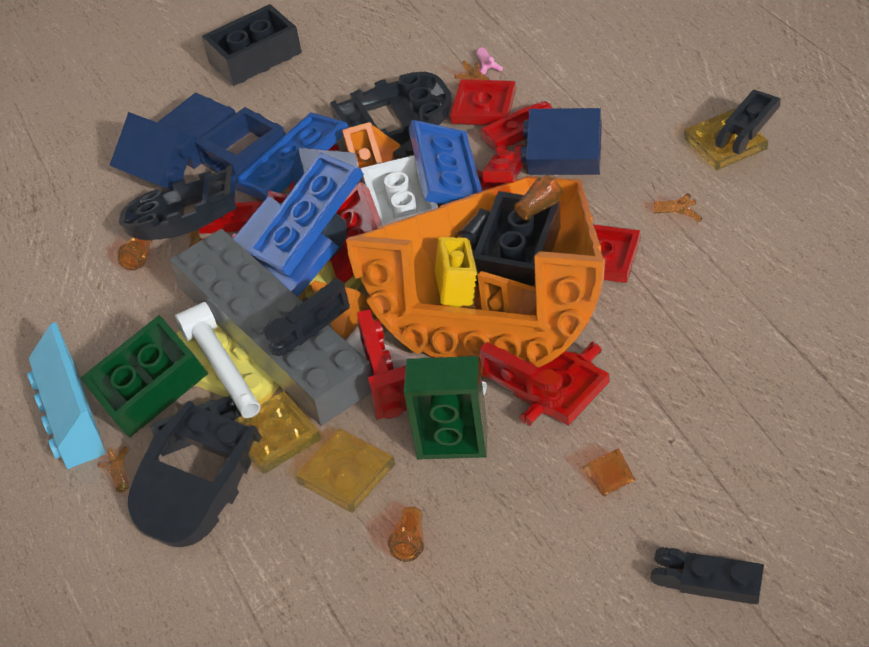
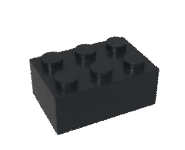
[202,4,302,86]
[473,191,561,287]

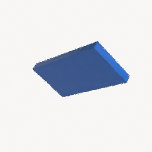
[236,112,349,200]
[409,120,482,205]
[247,152,364,277]
[234,196,339,297]

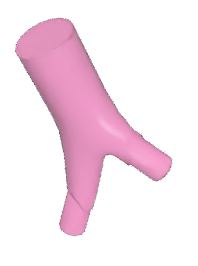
[476,47,503,78]

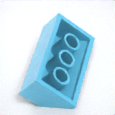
[27,322,106,469]

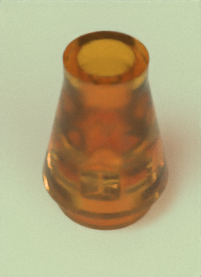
[514,175,563,220]
[117,237,153,271]
[388,507,424,562]

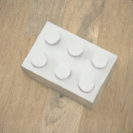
[361,155,438,225]

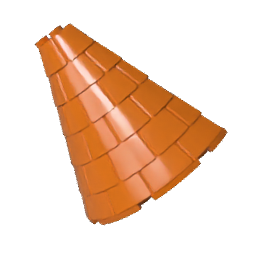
[346,176,605,377]

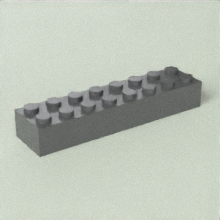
[169,229,373,426]

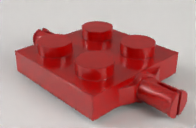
[513,342,610,426]

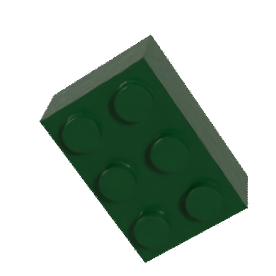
[80,315,209,437]
[404,356,488,460]

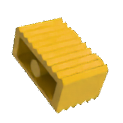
[434,237,478,307]

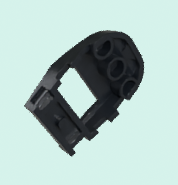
[330,72,451,145]
[119,165,239,240]
[128,401,262,547]

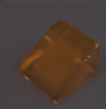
[583,448,635,496]

